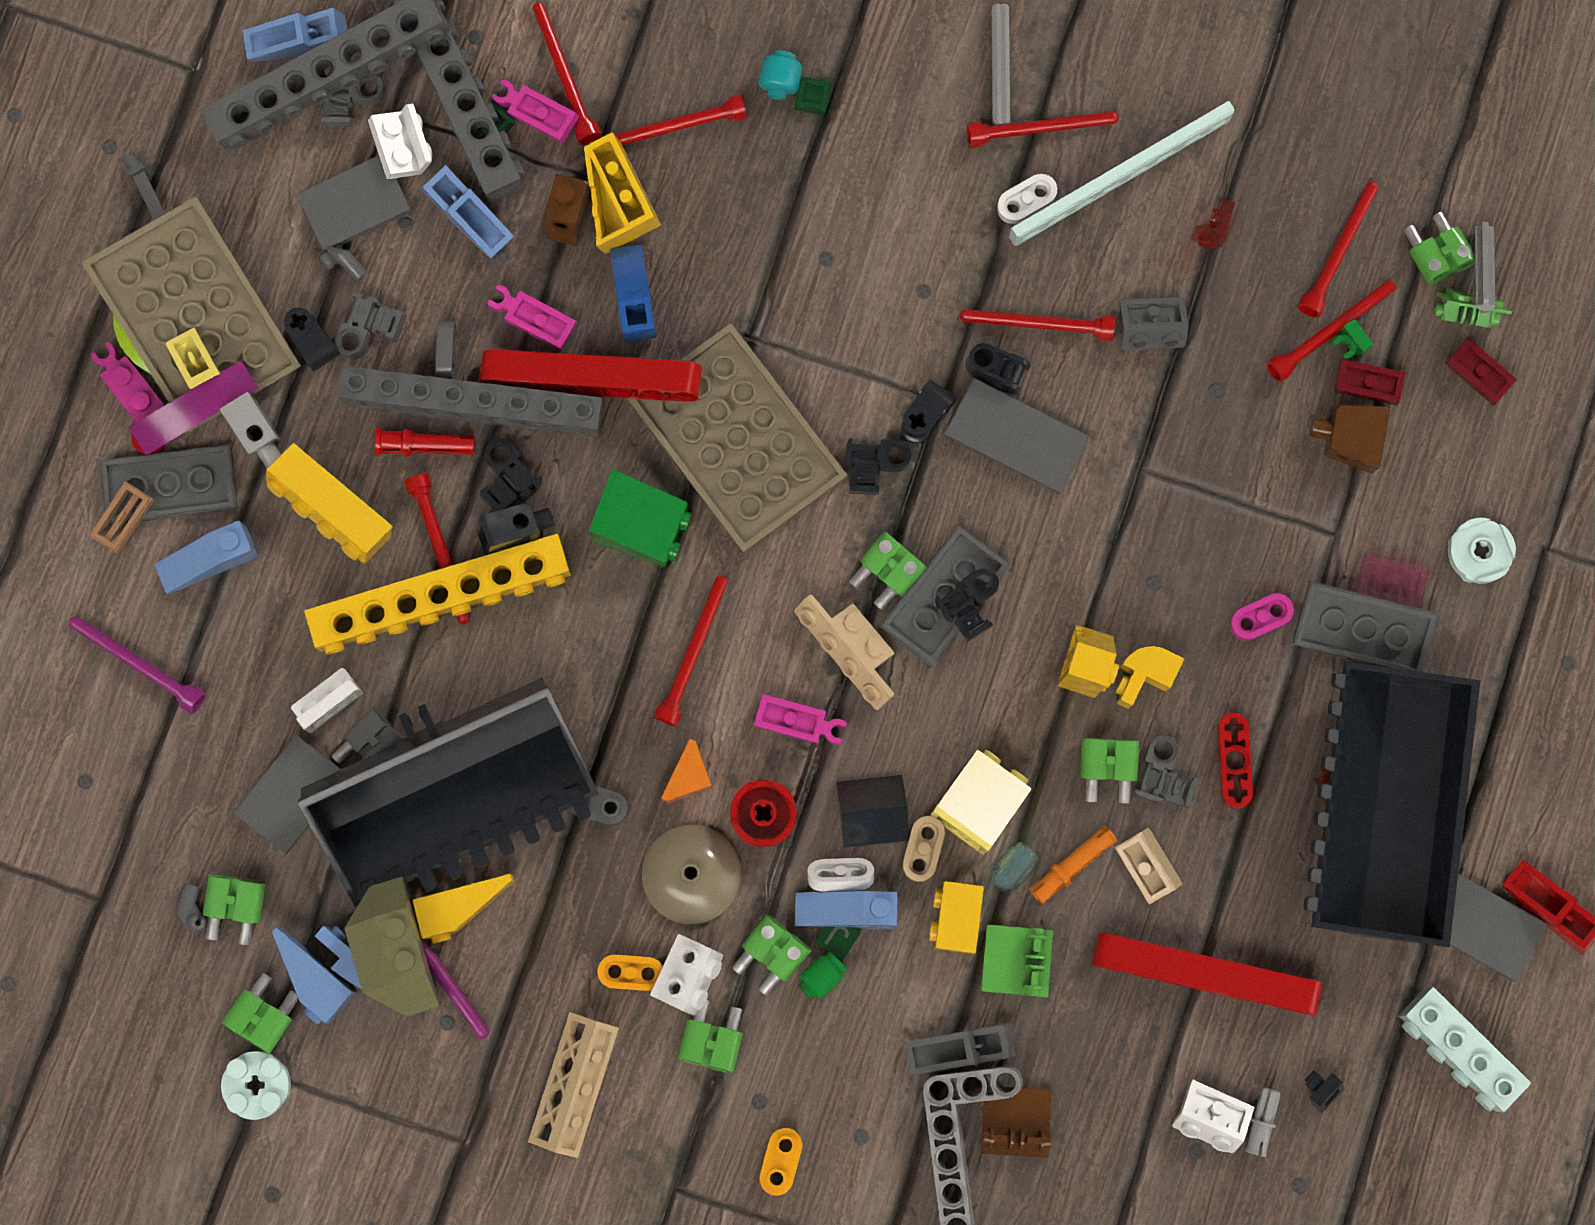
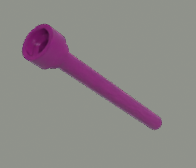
[69,617,207,714]
[419,932,489,1039]

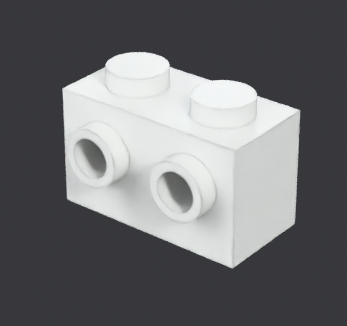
[650,934,723,1016]

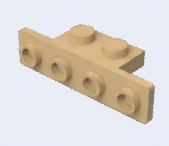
[794,594,895,710]

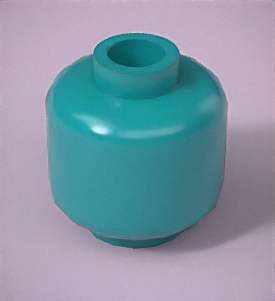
[758,50,802,100]

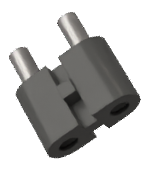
[332,707,403,764]

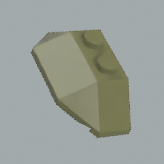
[344,877,440,1016]

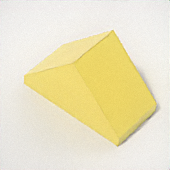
[165,328,220,389]

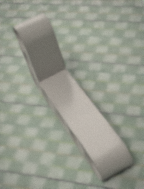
[923,1066,1023,1225]

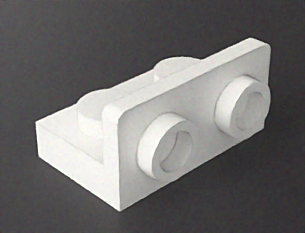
[368,103,432,179]
[291,668,363,733]
[1172,1080,1254,1153]

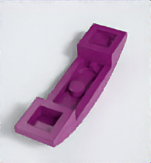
[129,360,259,455]

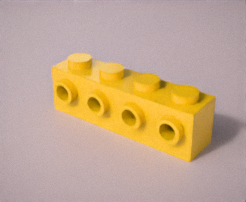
[266,443,393,565]

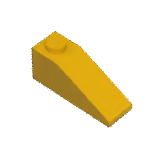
[413,874,515,944]

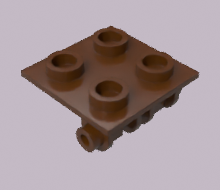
[981,1086,1052,1158]

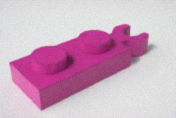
[492,80,579,144]
[487,285,577,351]
[91,342,165,422]
[754,694,847,745]

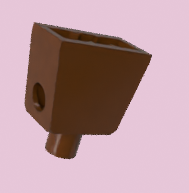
[544,174,591,246]
[1309,405,1390,473]

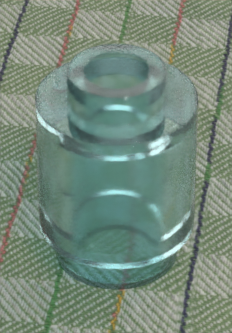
[990,842,1039,892]

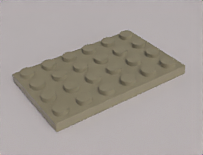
[81,196,301,433]
[627,323,848,554]

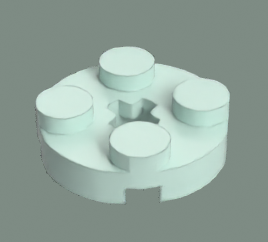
[1448,518,1516,584]
[221,1051,291,1120]

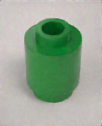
[797,951,848,1001]

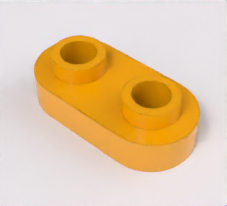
[598,955,663,991]
[760,1128,802,1196]

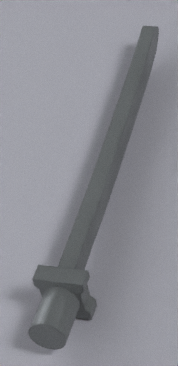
[123,153,165,221]

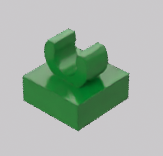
[1331,319,1374,360]

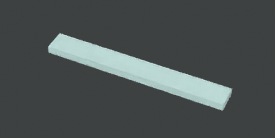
[1009,101,1235,246]

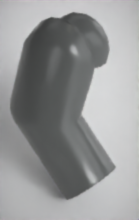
[319,246,367,281]
[176,883,206,933]

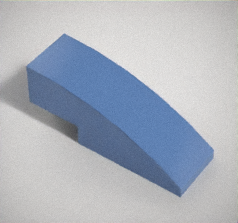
[243,8,347,62]
[420,165,514,258]

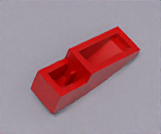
[1502,860,1595,955]

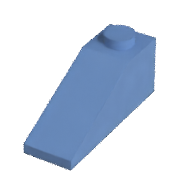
[154,521,259,595]
[795,891,897,929]
[272,927,357,1024]

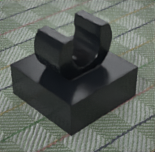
[1304,1070,1344,1113]

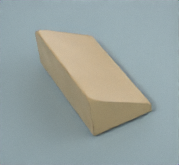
[1115,828,1182,904]

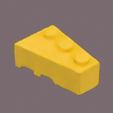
[584,132,661,254]
[1057,625,1119,698]

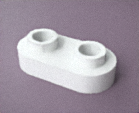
[997,174,1057,224]
[808,858,874,892]

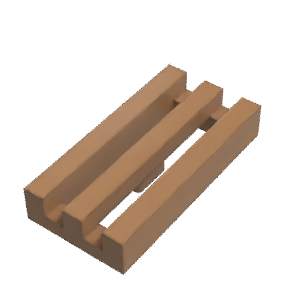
[88,481,155,555]

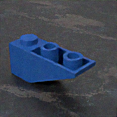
[610,244,656,343]

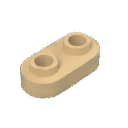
[902,816,945,882]

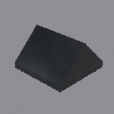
[836,775,909,848]

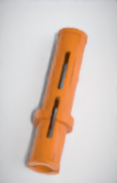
[1029,825,1117,905]

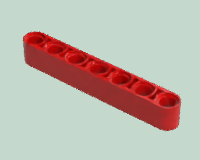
[478,349,702,402]
[1091,932,1323,1016]

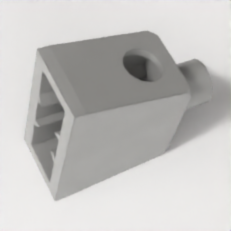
[220,392,281,468]

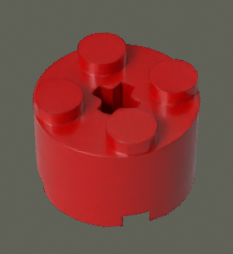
[730,780,797,849]

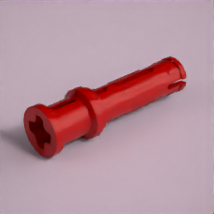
[375,427,475,457]

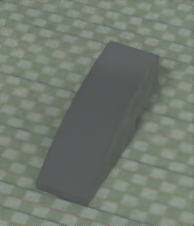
[904,1023,1016,1076]

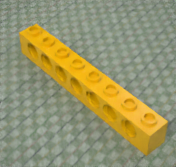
[304,534,571,655]

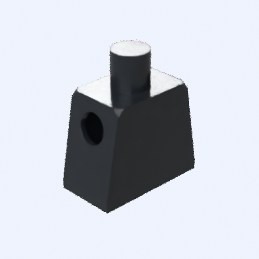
[476,503,555,555]

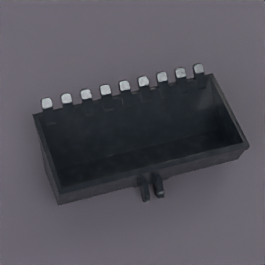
[1303,661,1480,947]
[298,678,599,907]

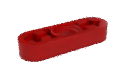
[1217,713,1253,809]

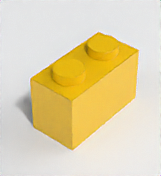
[929,881,984,954]

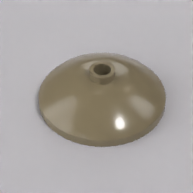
[642,825,741,925]

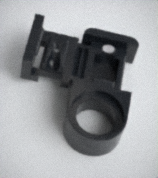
[480,438,542,512]
[846,438,912,495]
[934,568,999,643]

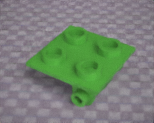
[1434,288,1512,328]
[981,925,1053,997]

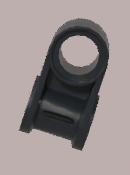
[284,307,340,372]
[966,343,1031,395]
[901,379,957,443]

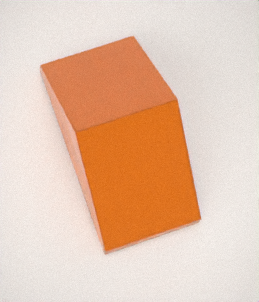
[661,739,712,804]

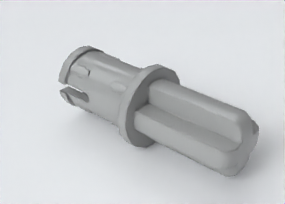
[1245,1088,1280,1157]

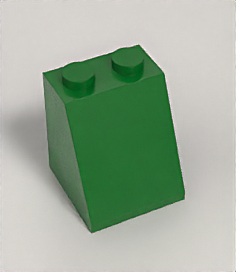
[589,469,692,568]

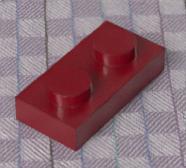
[1444,337,1517,406]
[1334,359,1406,406]

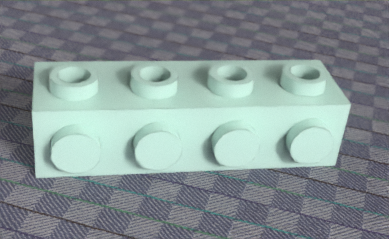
[1398,987,1531,1112]

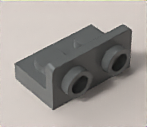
[1119,297,1189,350]

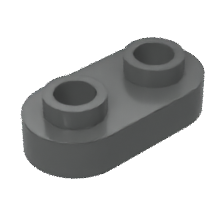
[567,786,628,825]

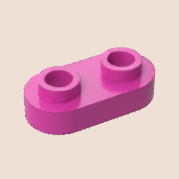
[1230,593,1294,641]

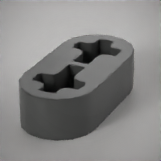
[435,321,457,379]

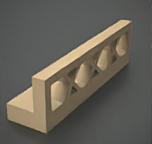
[528,1012,619,1158]

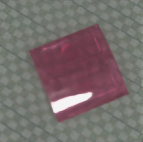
[1355,553,1430,609]

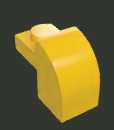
[1115,646,1184,709]

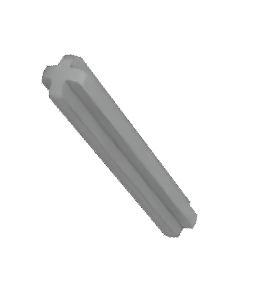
[991,4,1010,126]
[1475,222,1496,314]

